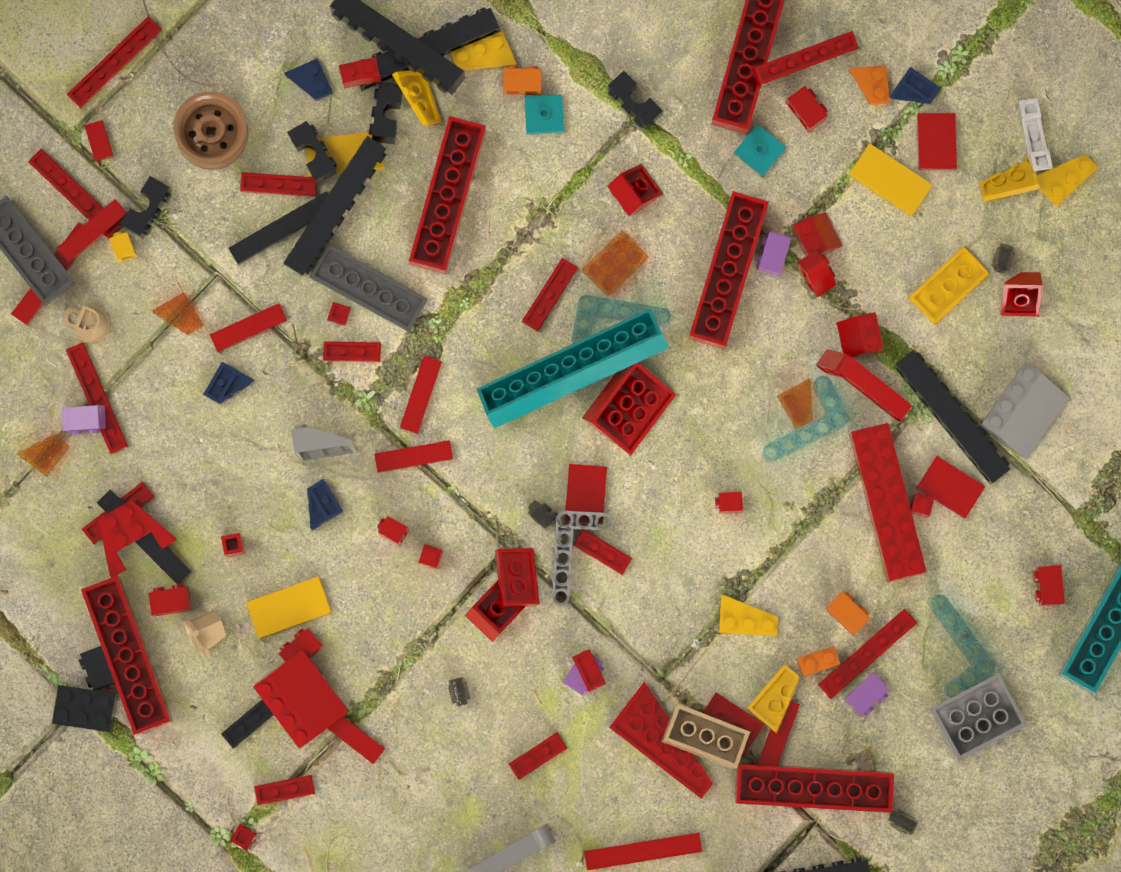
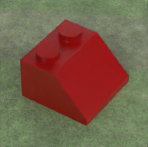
[607,164,663,216]
[792,212,843,257]
[836,312,884,358]

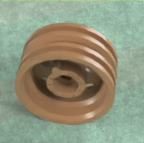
[173,92,248,170]

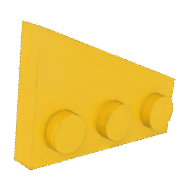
[450,31,517,71]
[392,71,441,126]
[1037,154,1098,206]
[979,157,1040,202]
[719,594,778,636]
[747,664,800,734]

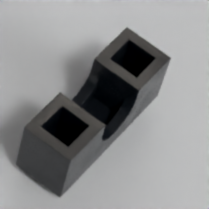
[607,71,663,130]
[369,82,403,145]
[287,121,337,184]
[121,176,172,239]

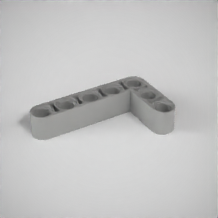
[552,511,612,606]
[464,824,556,872]

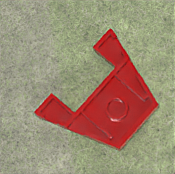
[98,500,177,578]

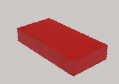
[84,120,114,162]
[572,649,606,692]

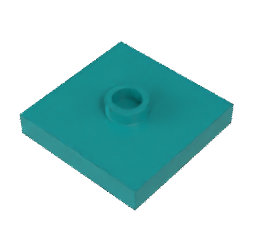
[524,94,564,135]
[733,124,787,177]

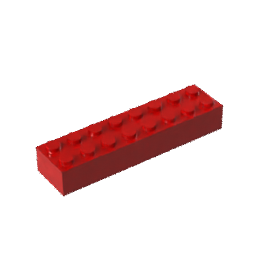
[711,0,785,135]
[409,116,486,274]
[688,191,769,350]
[849,423,927,583]
[81,576,173,736]
[735,763,894,813]

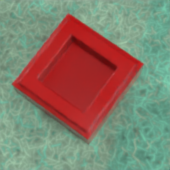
[327,302,351,326]
[230,824,257,850]

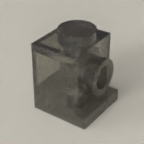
[528,500,558,530]

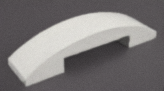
[1019,98,1053,171]

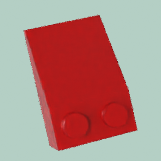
[464,580,526,642]

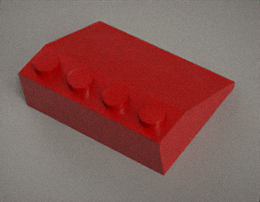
[582,362,676,455]
[253,649,349,749]

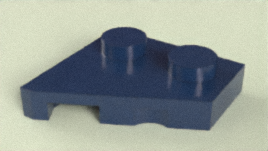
[284,58,333,101]
[203,362,255,405]
[307,479,344,531]

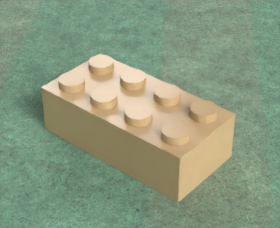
[661,703,750,770]

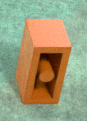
[503,66,542,95]
[825,591,870,636]
[796,646,840,677]

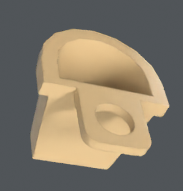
[63,303,111,344]
[182,612,226,660]

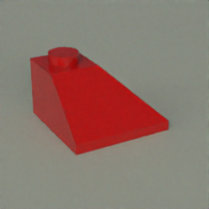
[1000,272,1043,317]

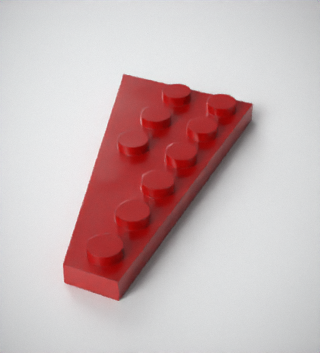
[609,681,713,799]

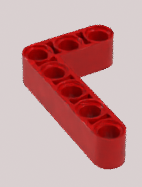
[816,349,912,422]

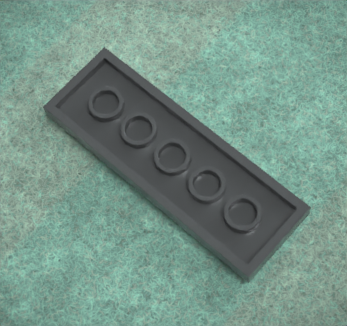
[0,196,76,306]
[309,244,428,333]

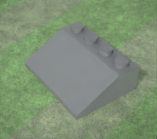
[979,362,1070,460]
[291,424,357,461]
[930,673,1027,762]

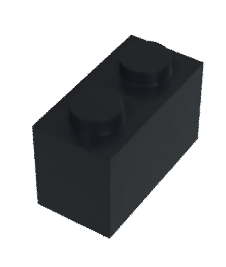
[79,646,115,691]

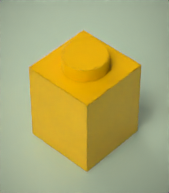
[109,231,137,263]

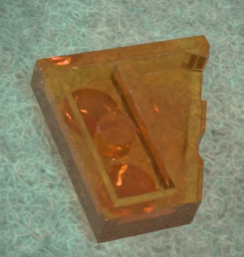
[152,292,204,335]
[777,378,813,430]
[17,434,70,477]

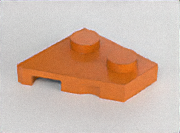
[849,65,890,105]

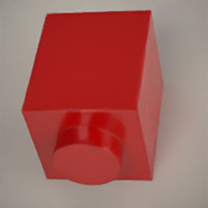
[715,492,743,514]
[910,492,935,518]
[221,533,245,557]
[418,544,443,570]

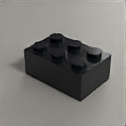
[52,685,119,733]

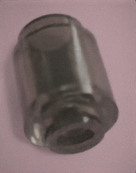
[991,244,1015,273]
[448,677,471,707]
[888,809,918,835]

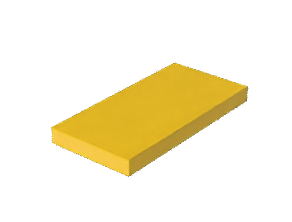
[306,132,385,177]
[848,143,933,217]
[908,246,990,325]
[246,576,332,639]

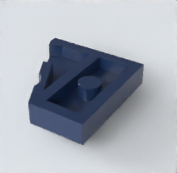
[889,67,941,104]

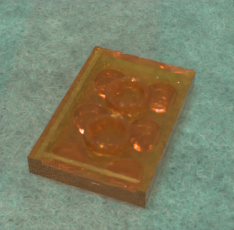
[581,230,649,297]

